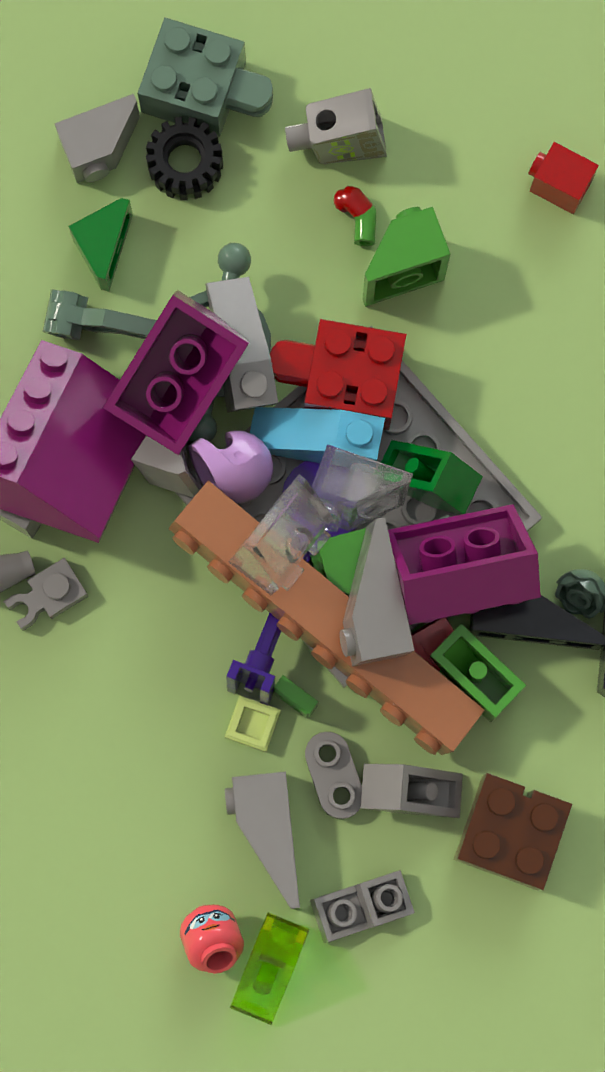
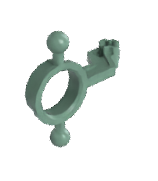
[43,243,271,443]

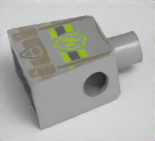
[285,88,387,164]

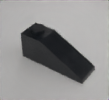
[469,595,605,650]

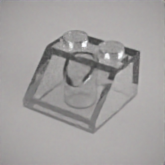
[307,444,413,532]
[229,474,333,596]

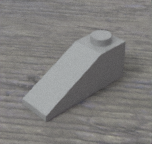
[205,277,278,413]
[339,517,415,666]
[225,771,300,909]

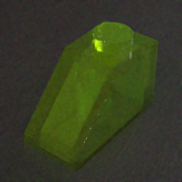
[230,912,310,1025]

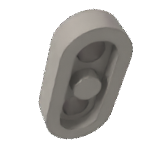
[305,732,362,819]

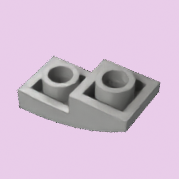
[310,870,415,943]

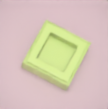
[225,695,281,752]

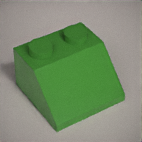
[362,206,451,307]

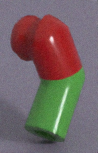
[334,186,376,246]

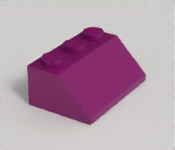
[103,290,250,455]
[388,504,541,625]

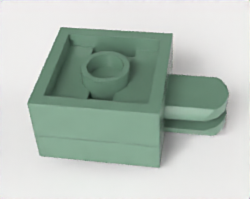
[137,17,273,137]

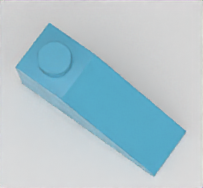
[250,407,385,474]

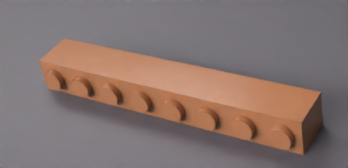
[169,480,485,755]

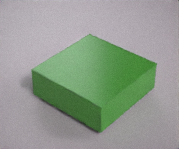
[274,675,319,718]

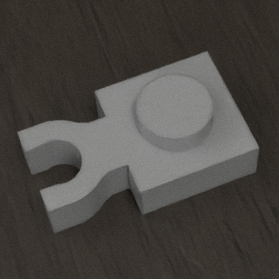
[4,558,89,631]

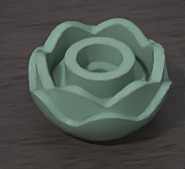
[555,569,605,619]

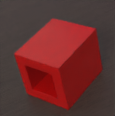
[528,142,599,215]

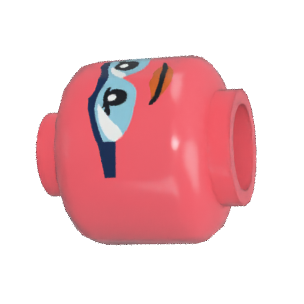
[180,904,244,974]

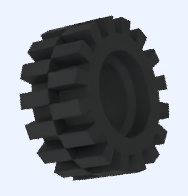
[146,117,223,201]

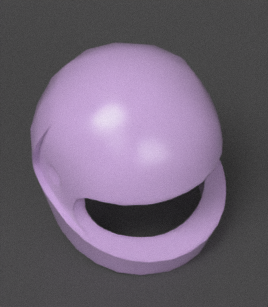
[188,430,273,504]

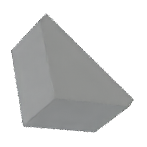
[131,436,202,498]

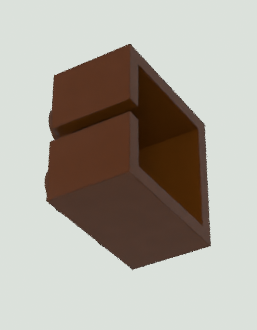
[453,773,572,890]

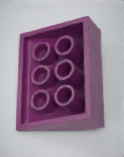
[0,340,147,543]

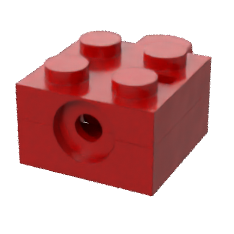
[270,319,407,430]

